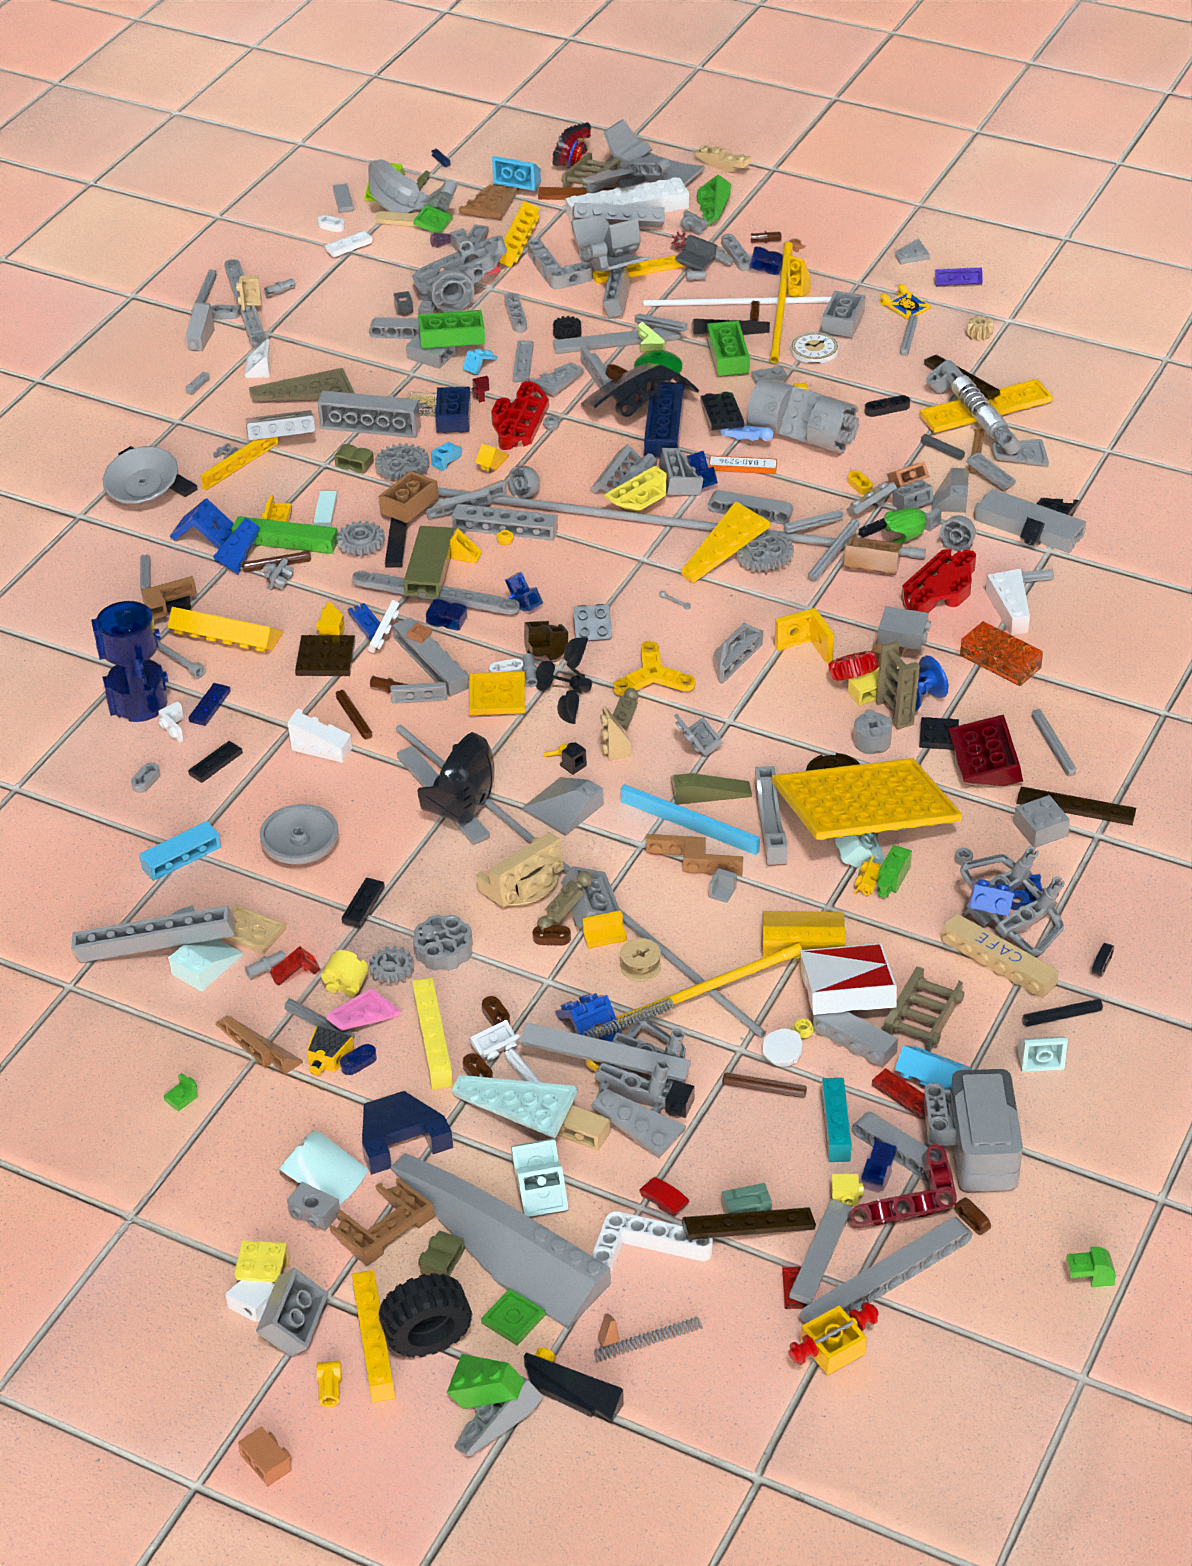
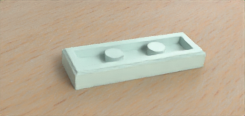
[313,491,337,527]

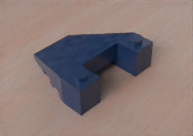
[362,1091,453,1175]

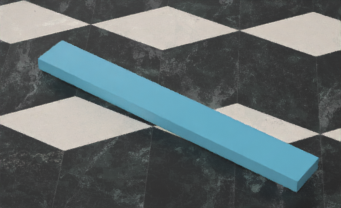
[621,784,760,855]

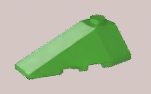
[697,174,731,226]

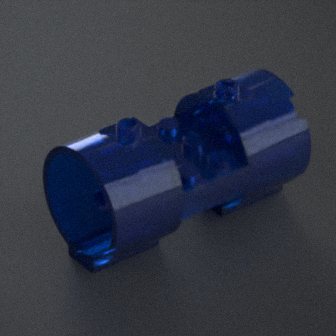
[91,601,168,722]

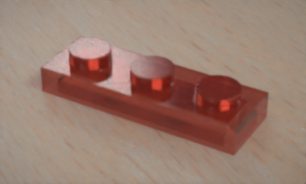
[872,1068,925,1119]

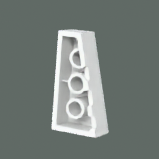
[986,569,1030,636]

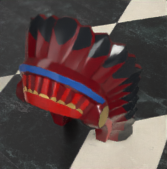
[552,122,591,167]

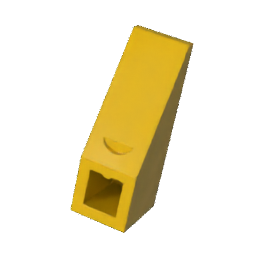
[788,255,811,297]

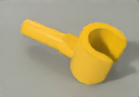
[544,744,567,757]

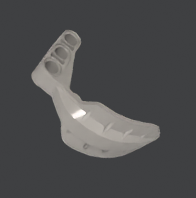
[368,159,457,213]

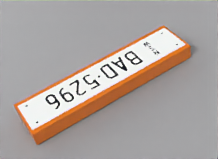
[709,456,777,474]

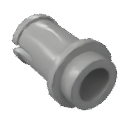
[686,269,706,282]

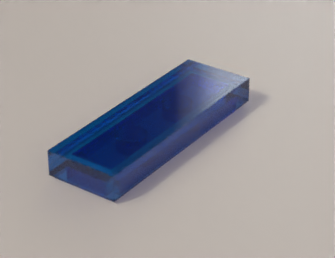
[188,683,231,726]

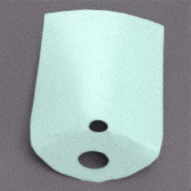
[279,1130,369,1205]

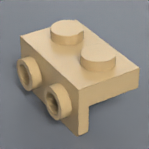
[236,275,262,311]

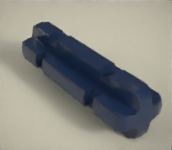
[431,148,451,167]

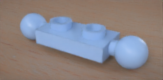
[720,425,773,441]

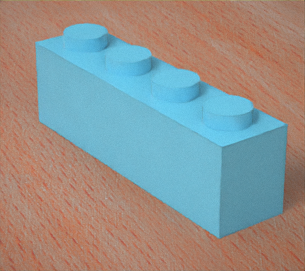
[139,821,221,881]

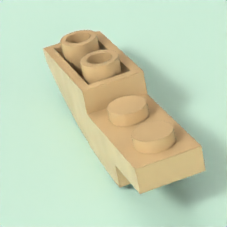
[694,145,752,172]

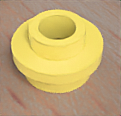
[792,1018,814,1038]

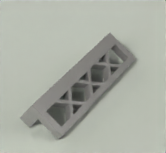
[580,345,613,389]
[590,444,642,494]

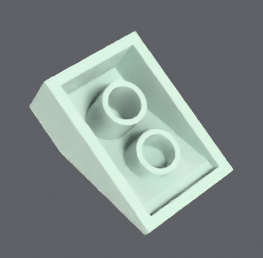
[169,939,243,992]

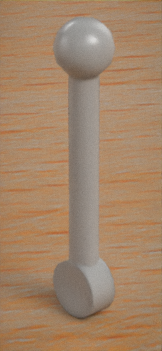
[659,591,691,610]

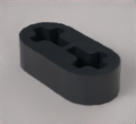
[1092,942,1115,977]

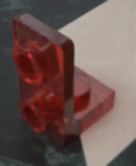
[270,946,321,986]

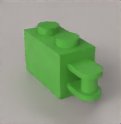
[877,845,912,897]

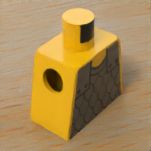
[307,1026,354,1075]

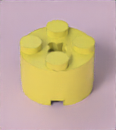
[321,950,369,997]

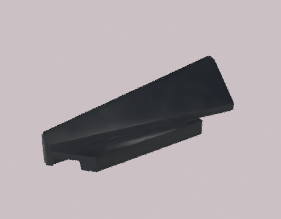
[691,319,770,335]
[524,1353,624,1422]

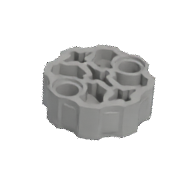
[413,915,473,971]

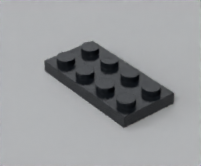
[700,391,744,430]

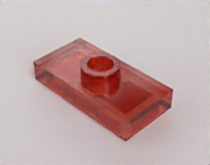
[782,1266,808,1309]

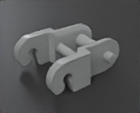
[213,443,238,460]

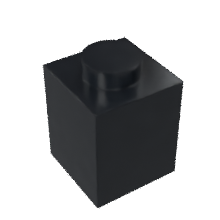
[666,1080,695,1118]

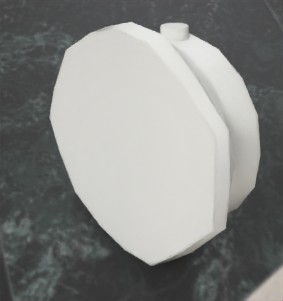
[763,1028,803,1067]

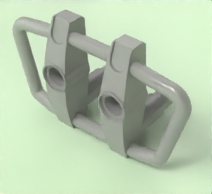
[960,846,1065,956]
[594,1020,686,1113]

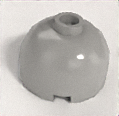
[508,466,540,499]
[939,515,976,552]

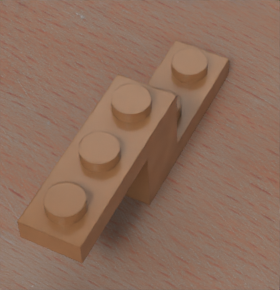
[112,576,197,630]
[646,834,743,876]

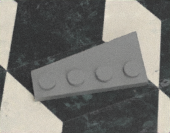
[591,1088,686,1158]

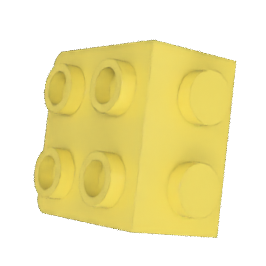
[235,1240,290,1282]

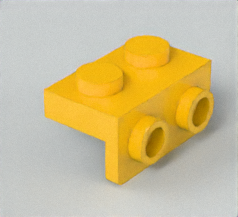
[261,495,292,522]

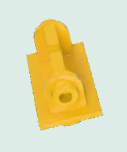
[854,855,881,896]

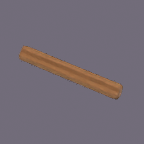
[969,428,984,473]

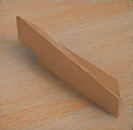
[215,1015,303,1075]

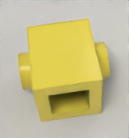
[831,1173,864,1206]

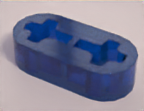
[340,1044,377,1075]

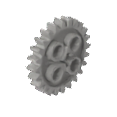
[375,443,430,481]
[737,532,794,572]

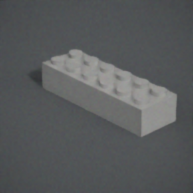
[318,391,421,438]

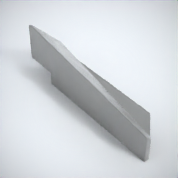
[583,168,635,193]
[425,480,507,520]

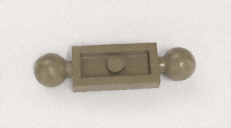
[613,688,638,731]
[537,871,593,932]

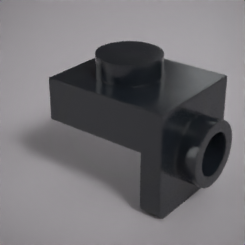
[1020,517,1045,546]

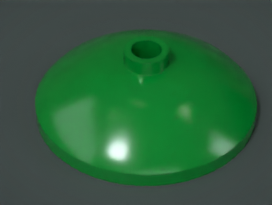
[634,350,682,381]

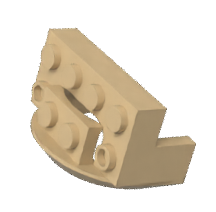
[476,832,564,907]

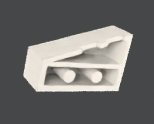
[288,708,352,763]

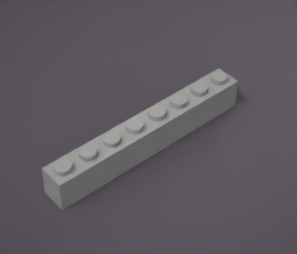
[71,905,236,963]

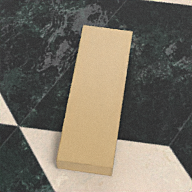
[375,211,419,227]

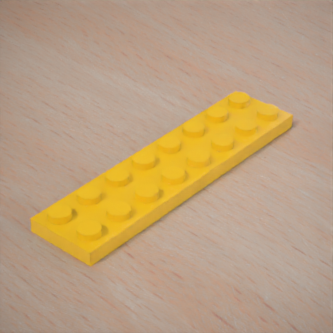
[919,379,1053,433]

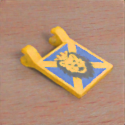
[879,284,931,320]

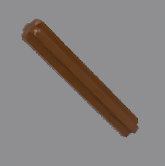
[242,551,311,572]
[336,689,372,739]
[723,1072,807,1098]

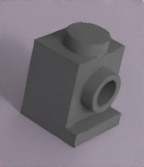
[393,291,413,314]

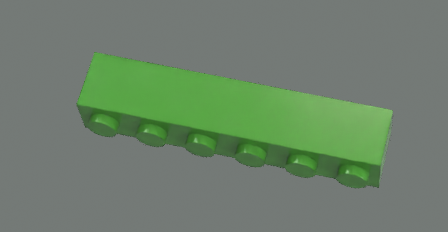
[232,516,338,554]

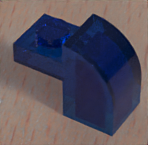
[686,451,718,488]
[505,572,543,611]
[861,1140,897,1188]

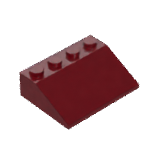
[948,714,1023,786]

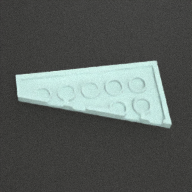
[452,1075,578,1138]

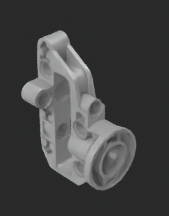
[412,235,507,312]

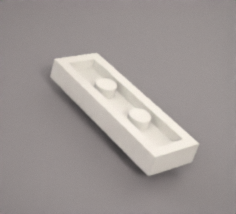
[325,231,372,257]
[367,600,399,654]

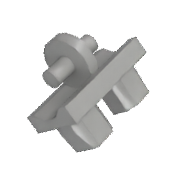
[680,210,708,235]
[263,558,295,591]

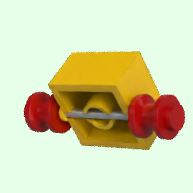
[788,1302,879,1375]

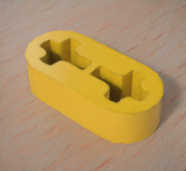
[848,470,873,495]

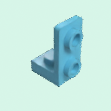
[463,349,498,374]

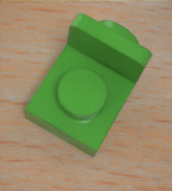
[163,1073,198,1112]

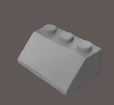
[561,866,620,928]

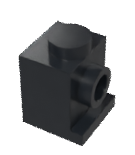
[560,742,587,775]

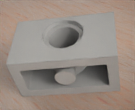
[287,1181,340,1231]

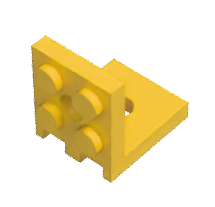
[775,608,834,663]

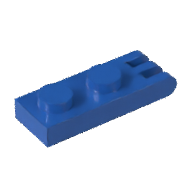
[347,603,380,639]

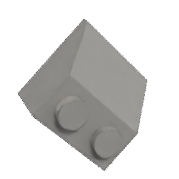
[603,219,641,257]

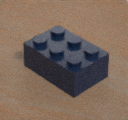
[435,387,471,433]

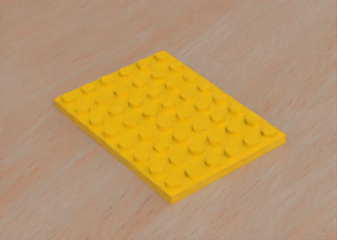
[771,758,962,840]

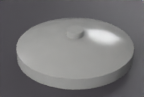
[260,804,339,864]

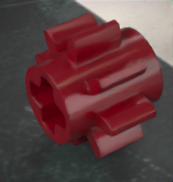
[671,232,687,251]

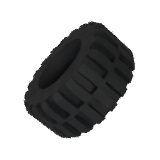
[378,1273,472,1357]

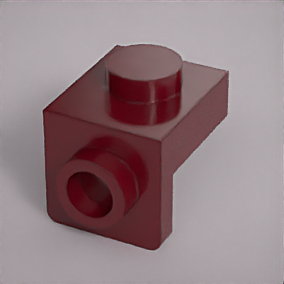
[472,376,489,403]

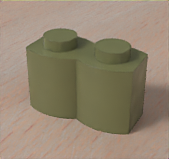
[334,444,374,473]
[418,1231,465,1276]

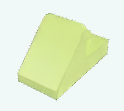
[638,322,665,351]

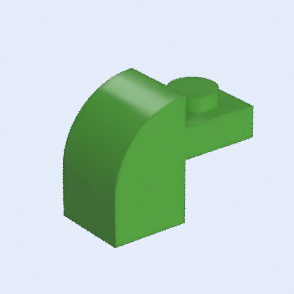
[1066,1246,1116,1287]

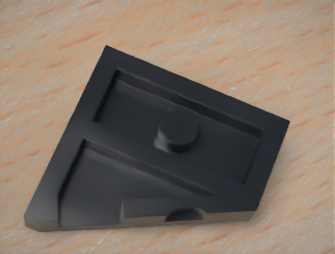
[1036,498,1079,516]

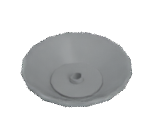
[102,446,178,504]

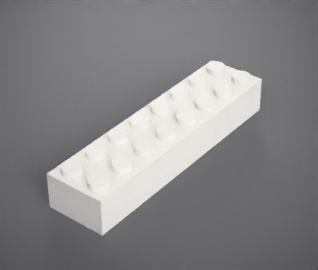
[566,177,689,221]

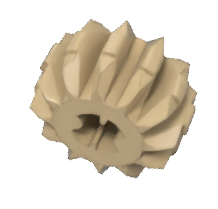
[966,316,994,340]

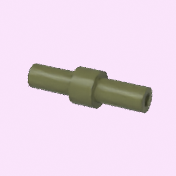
[417,170,430,190]

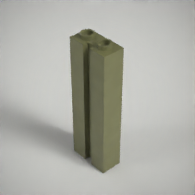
[404,526,454,598]

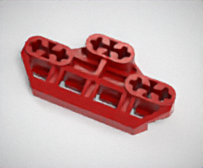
[491,381,549,450]
[902,549,976,613]

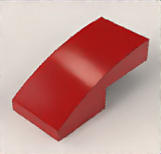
[639,1177,689,1215]

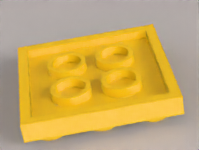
[469,671,525,715]

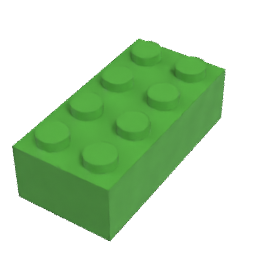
[418,310,485,349]
[707,321,750,376]

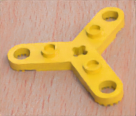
[613,640,695,696]

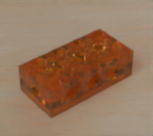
[960,621,1043,686]

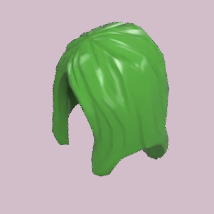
[884,508,927,543]

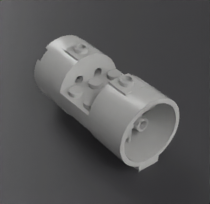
[747,377,859,454]

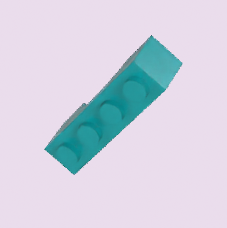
[822,1078,851,1162]

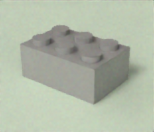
[822,291,865,337]
[256,1268,329,1357]

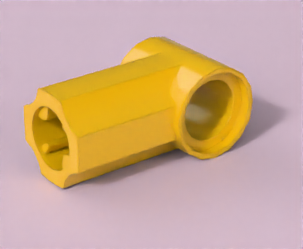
[316,1360,342,1408]

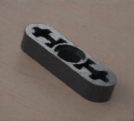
[864,395,910,417]

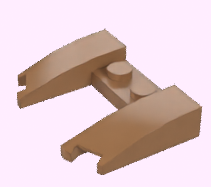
[330,1178,435,1266]

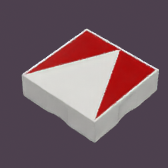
[800,943,896,1015]

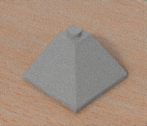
[522,777,604,836]

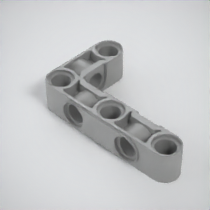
[528,238,593,289]

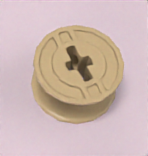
[620,938,661,982]

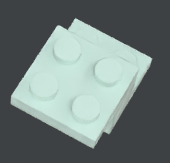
[511,1138,569,1217]

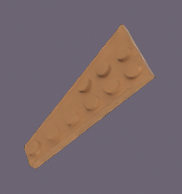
[459,184,519,219]

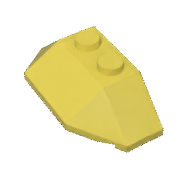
[604,466,666,511]

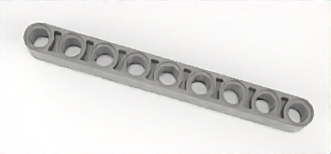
[799,1217,973,1324]

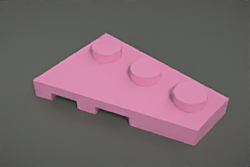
[327,988,401,1031]

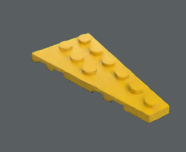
[681,501,771,583]

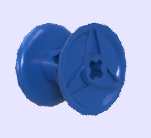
[896,655,949,711]

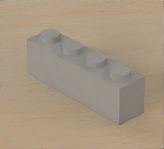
[603,266,631,318]
[813,1011,898,1068]

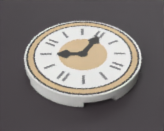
[791,332,839,364]

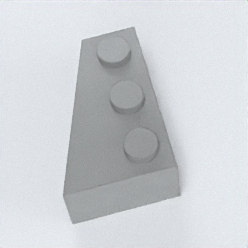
[659,448,703,495]

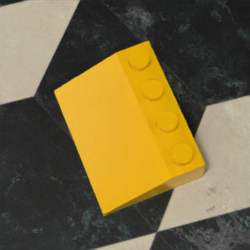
[763,911,846,958]

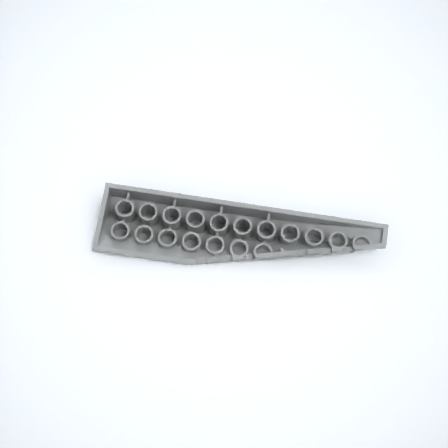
[391,1153,611,1329]

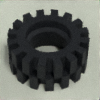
[553,316,582,340]

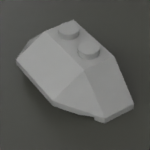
[713,623,763,684]

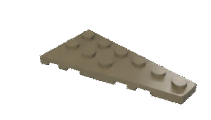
[249,368,355,401]

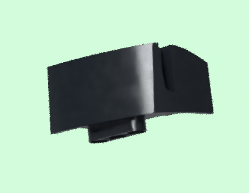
[581,362,700,417]

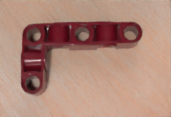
[847,1144,957,1228]

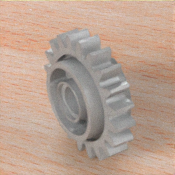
[337,520,385,556]

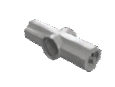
[624,453,657,483]

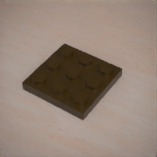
[295,635,356,676]

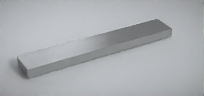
[789,1199,852,1305]

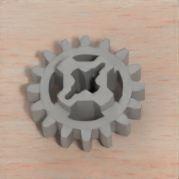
[369,946,414,985]

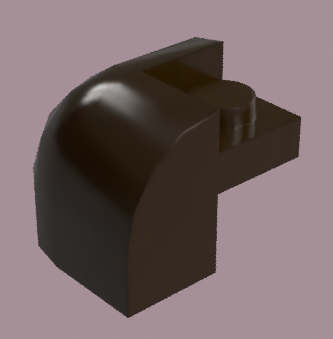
[524,621,568,661]

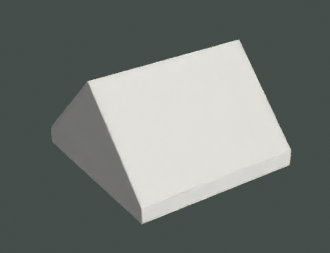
[244,339,272,378]

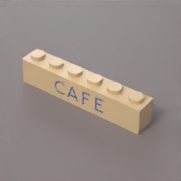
[941,913,1059,998]

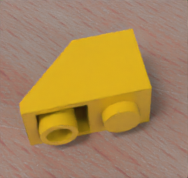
[316,602,345,635]

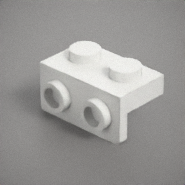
[469,1020,521,1061]

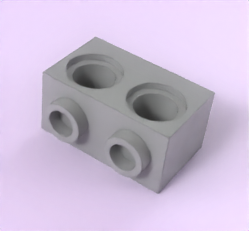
[892,480,934,510]

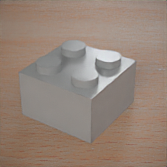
[1014,795,1070,848]

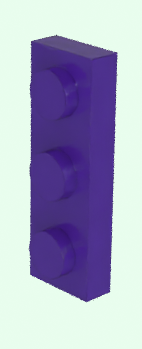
[935,267,983,286]

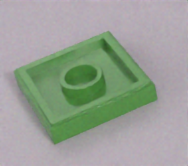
[413,205,453,235]
[481,1288,546,1346]

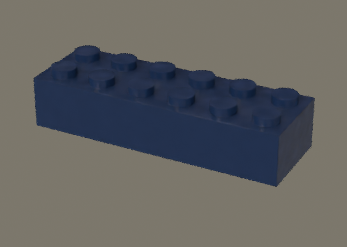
[644,382,684,457]

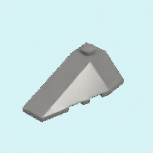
[932,468,969,513]
[454,1376,544,1457]

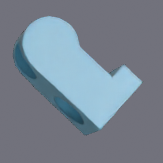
[431,442,462,471]

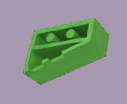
[447,1354,524,1409]

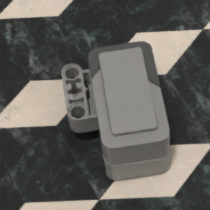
[924,1069,1023,1192]

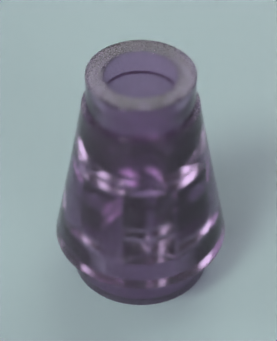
[430,232,451,248]

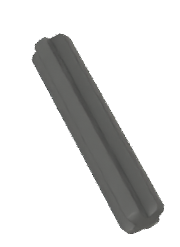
[921,434,965,460]

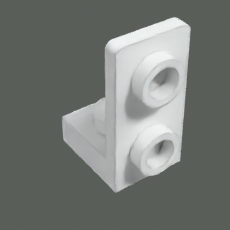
[158,701,184,743]

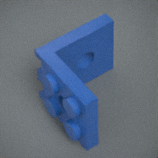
[170,498,234,549]
[555,993,622,1042]

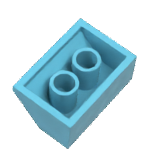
[492,156,541,191]
[895,1045,973,1090]

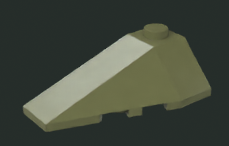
[671,773,752,805]

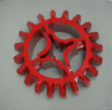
[828,651,878,681]

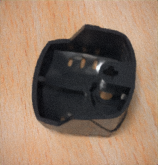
[417,732,495,824]

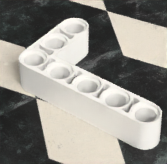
[593,1211,713,1273]

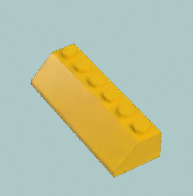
[167,607,283,652]

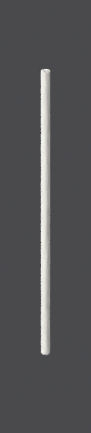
[644,297,831,306]

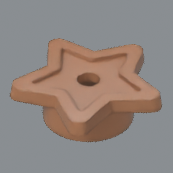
[789,239,805,252]

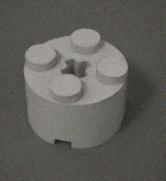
[854,710,892,754]

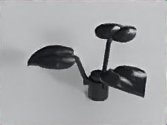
[536,637,592,724]

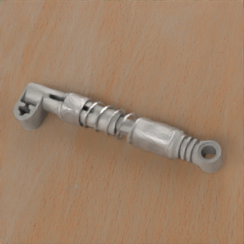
[926,360,1021,455]

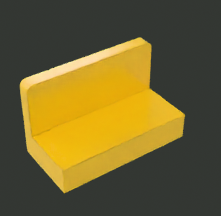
[582,911,627,949]

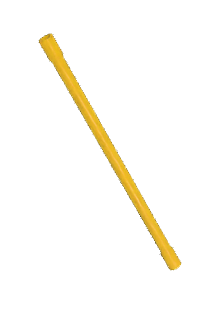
[769,241,793,364]
[574,943,802,1034]

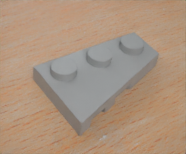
[528,362,584,396]
[992,439,1049,467]
[846,481,897,515]

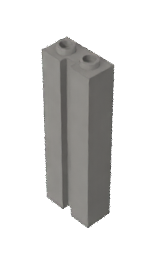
[974,489,1086,554]

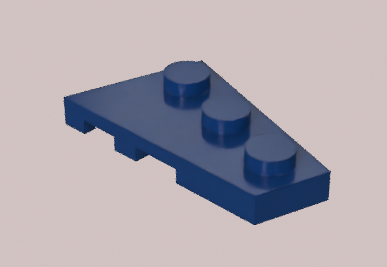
[213,518,260,575]

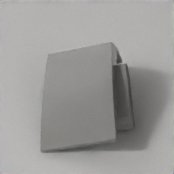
[604,120,705,185]
[571,215,650,271]

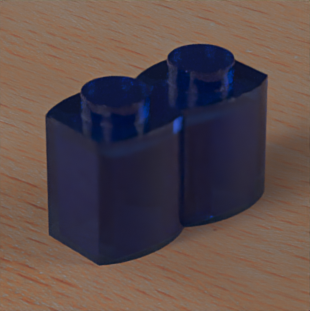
[749,247,783,275]
[426,599,467,631]

